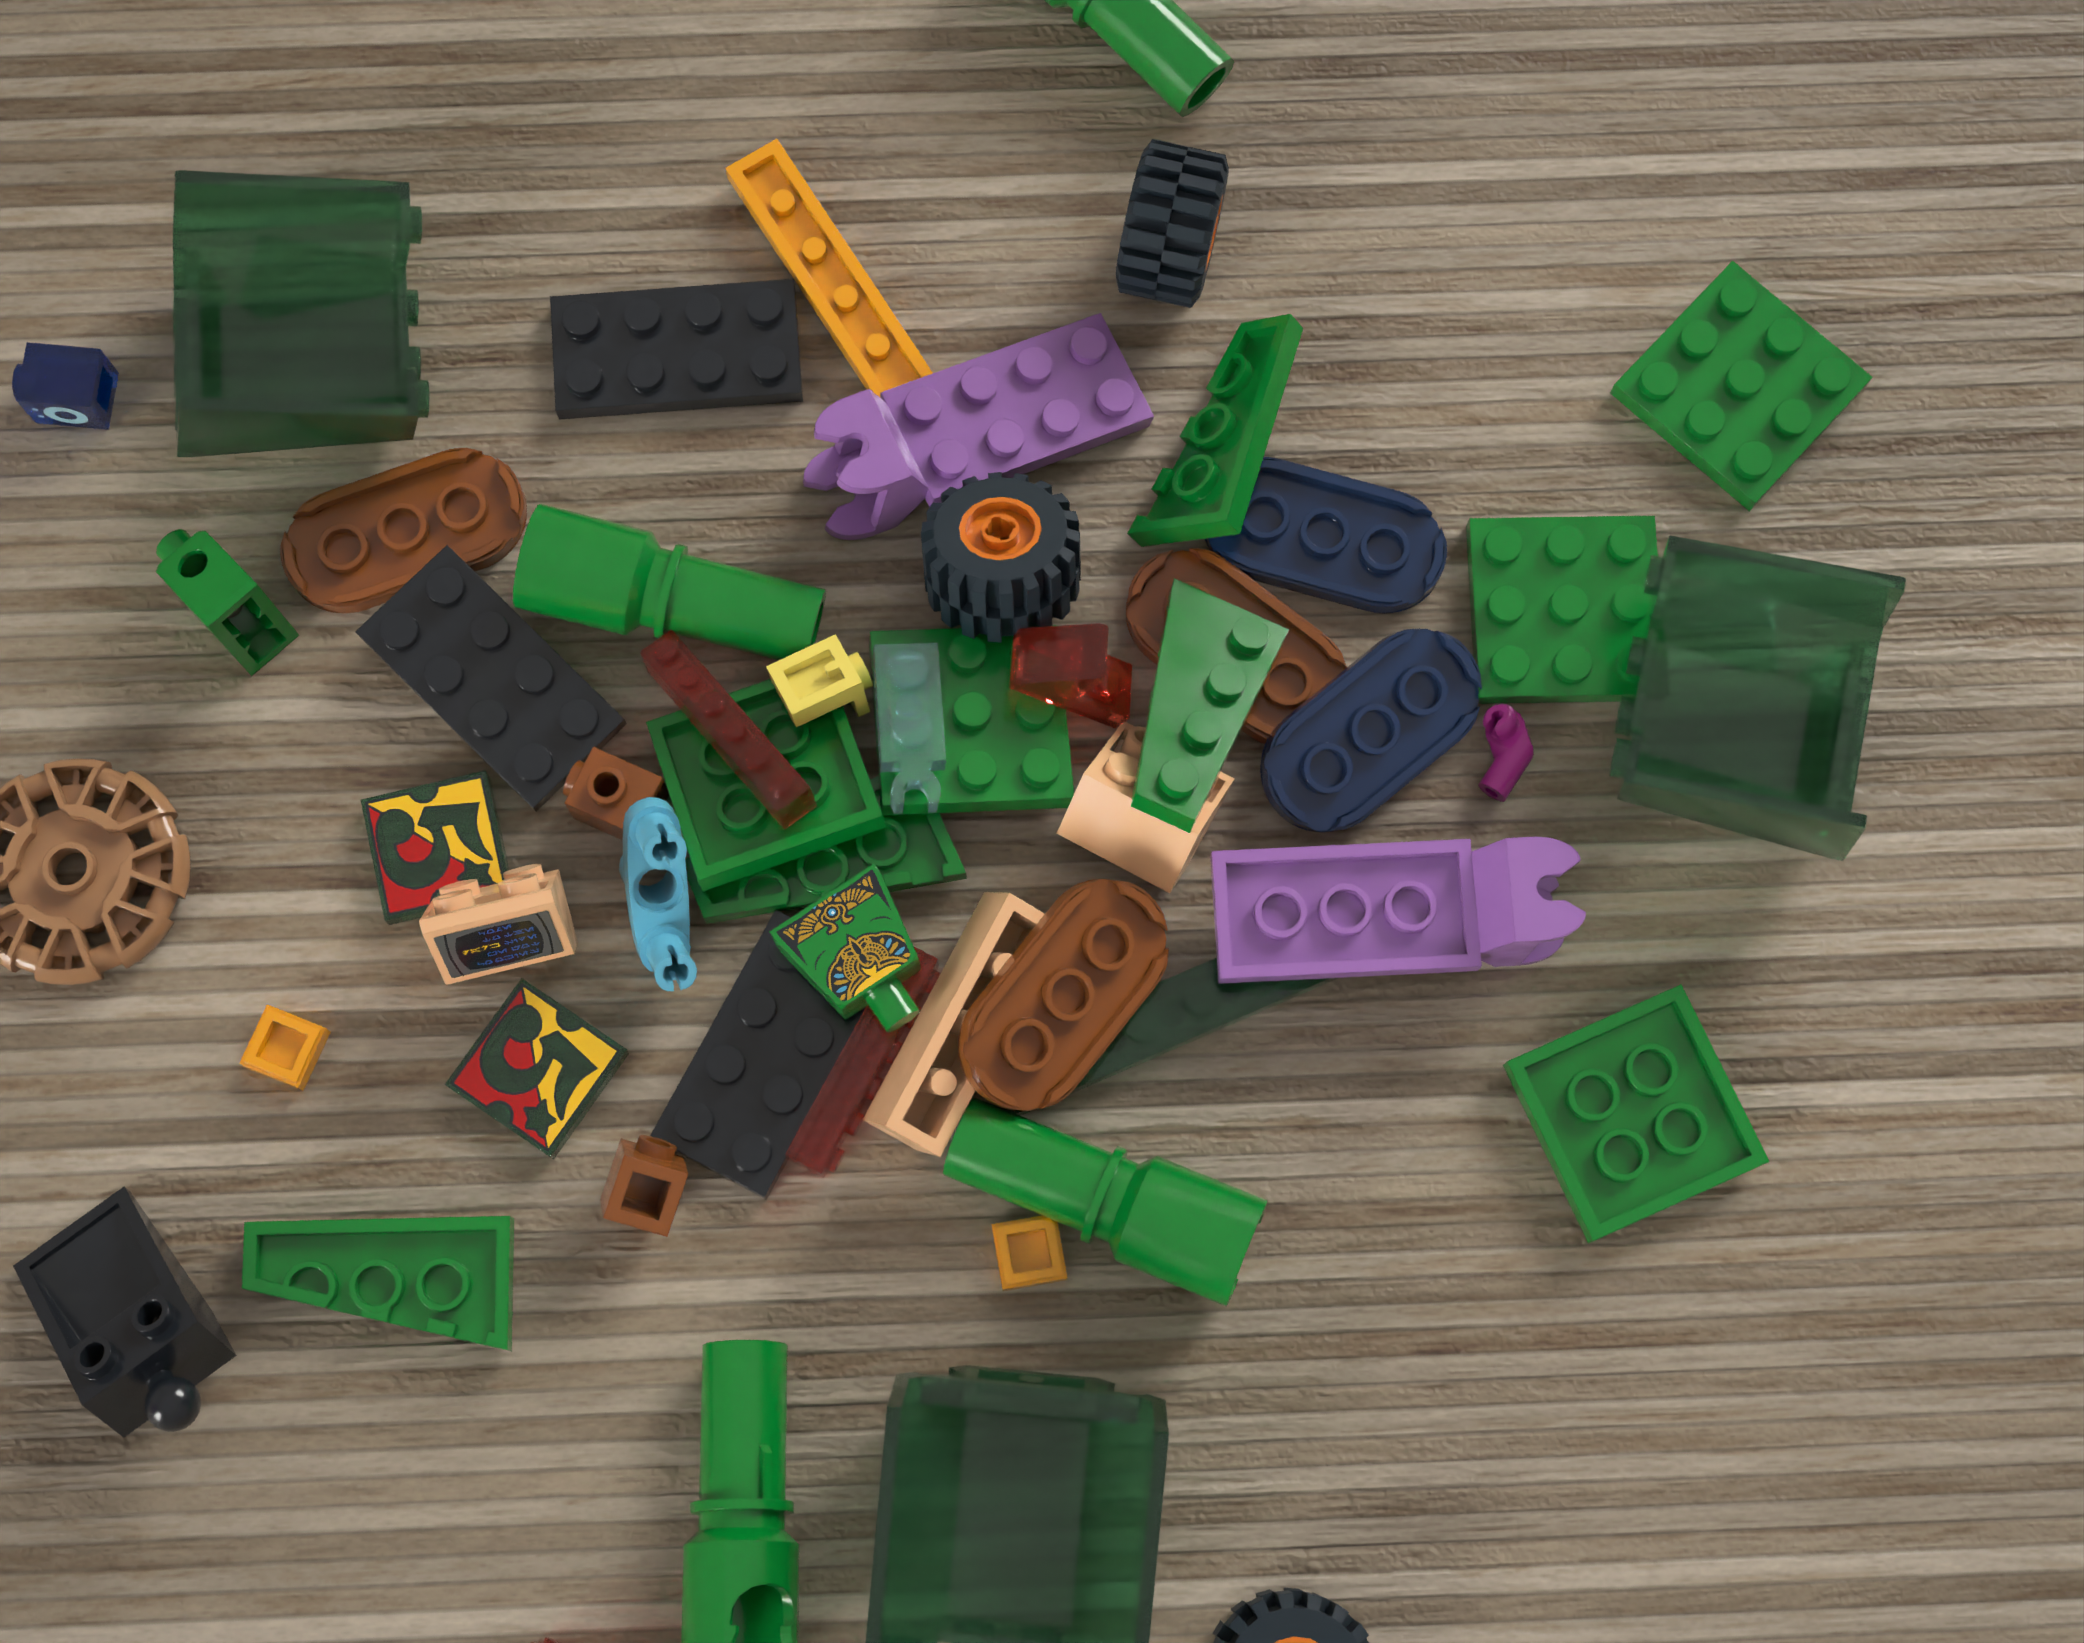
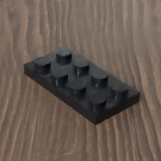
[550,279,803,420]
[355,545,627,812]
[650,910,870,1200]

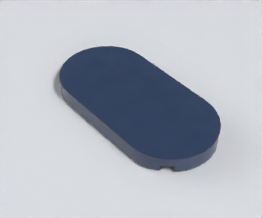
[1205,457,1447,614]
[1260,628,1482,832]

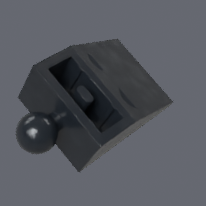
[13,1186,237,1438]

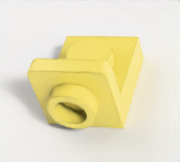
[766,634,873,727]

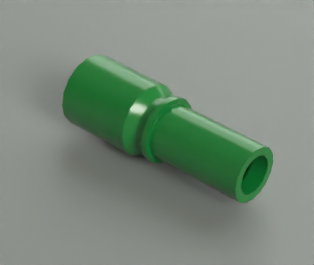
[1045,0,1234,117]
[513,504,826,660]
[943,1098,1268,1307]
[681,1340,799,1643]

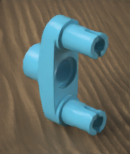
[619,797,697,991]

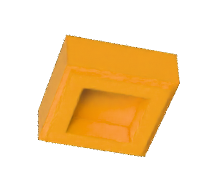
[239,1004,331,1091]
[991,1215,1068,1291]

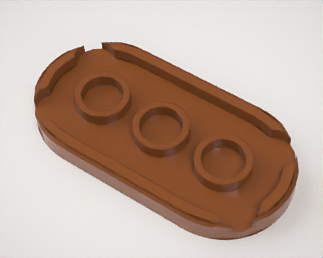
[280,448,527,614]
[1126,548,1347,744]
[959,879,1169,1111]

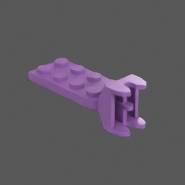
[803,313,1154,540]
[1210,837,1586,984]

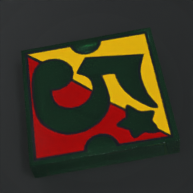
[361,770,509,925]
[445,978,629,1160]

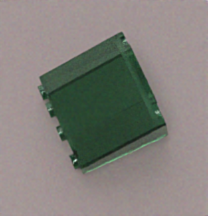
[172,170,430,457]
[1609,535,1906,861]
[865,1365,1169,1643]

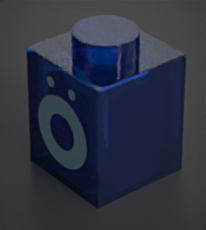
[12,342,119,430]

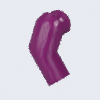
[1478,703,1534,802]

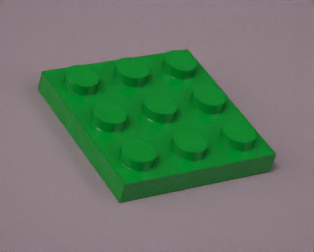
[1610,260,1873,512]
[1466,516,1668,704]
[869,625,1074,815]
[646,679,886,892]
[1503,984,1770,1244]

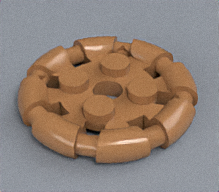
[0,759,191,985]

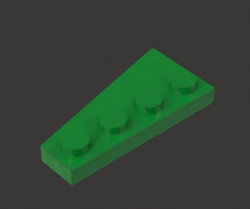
[1127,314,1303,547]
[1131,578,1289,833]
[685,776,967,924]
[242,1216,514,1352]

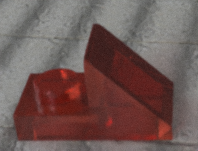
[1009,623,1133,728]

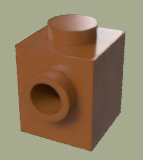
[563,747,669,840]
[600,1135,688,1237]

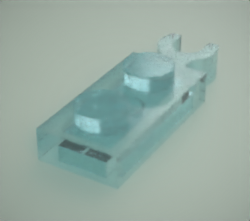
[873,643,947,814]

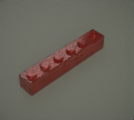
[640,630,817,830]
[785,947,941,1178]

